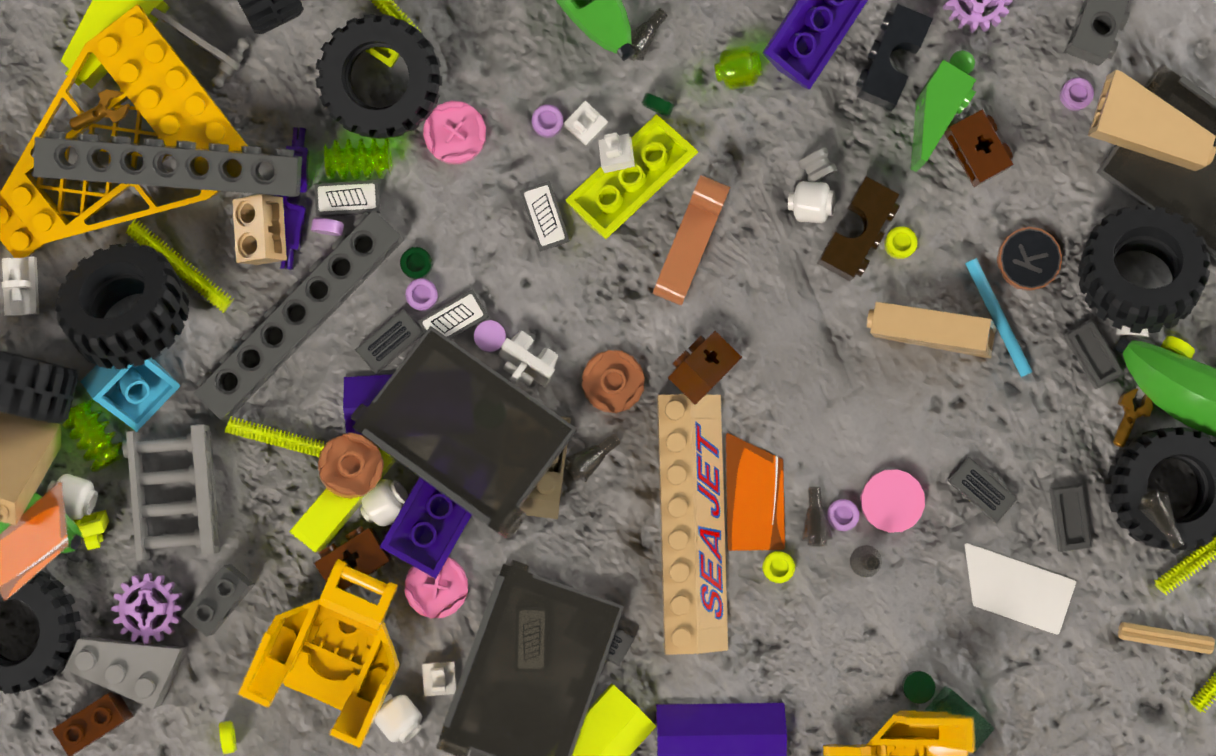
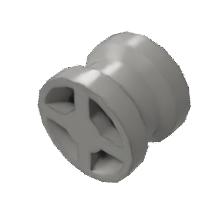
[798,148,837,182]

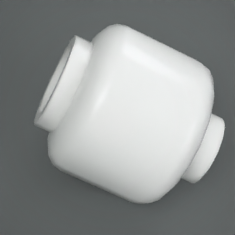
[788,181,836,223]
[46,474,98,520]
[360,479,409,526]
[374,694,423,744]

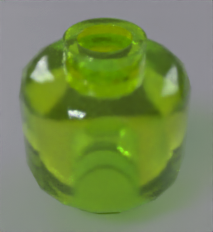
[714,45,763,90]

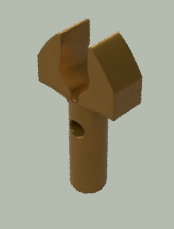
[69,89,130,131]
[1113,388,1153,448]

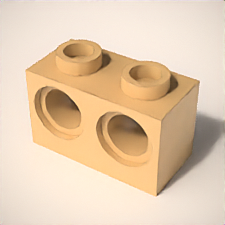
[232,194,287,265]

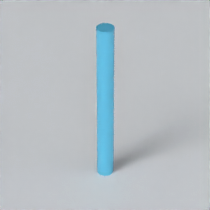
[965,258,1033,377]

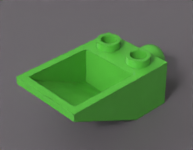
[911,50,976,172]

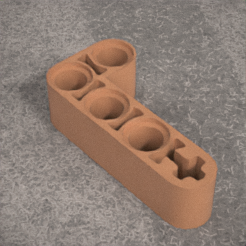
[652,175,730,306]

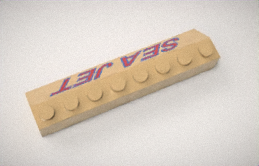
[657,394,728,655]

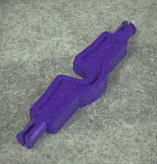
[274,127,309,270]

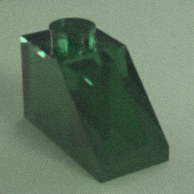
[925,686,995,753]

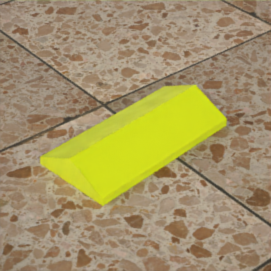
[565,114,698,239]
[546,683,657,756]

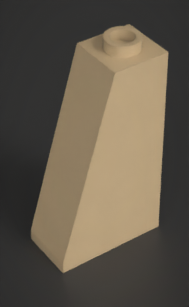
[1088,70,1216,171]
[867,302,996,359]
[0,412,62,525]

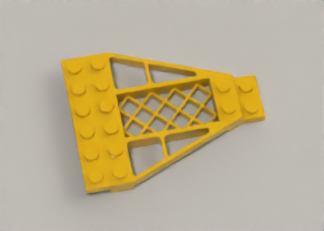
[0,4,248,258]

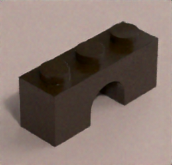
[817,176,900,281]

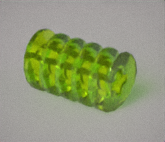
[324,138,392,180]
[62,399,124,472]

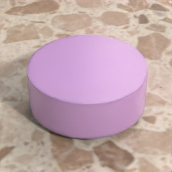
[1060,77,1094,111]
[532,104,563,138]
[311,218,344,236]
[405,278,438,311]
[474,320,506,353]
[826,499,859,531]

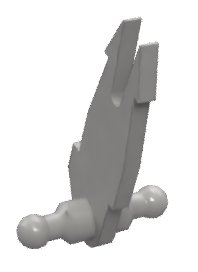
[151,7,250,89]

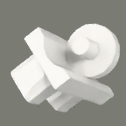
[1,256,39,317]
[498,331,558,387]

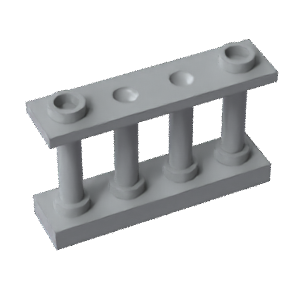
[122,425,220,561]

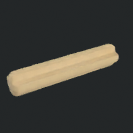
[1118,622,1215,654]

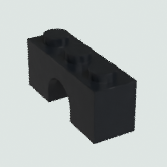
[855,4,933,111]

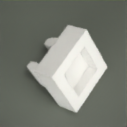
[564,101,608,147]
[598,132,635,173]
[422,661,457,696]

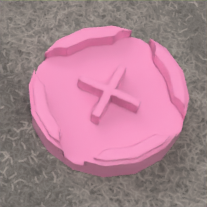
[423,101,486,165]
[860,469,925,533]
[405,557,468,618]

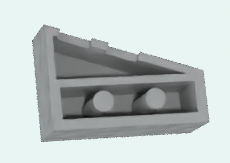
[65,636,189,709]

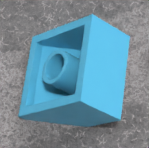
[80,358,181,432]

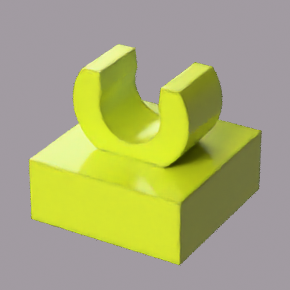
[73,510,109,550]

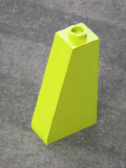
[60,0,170,89]
[289,447,396,552]

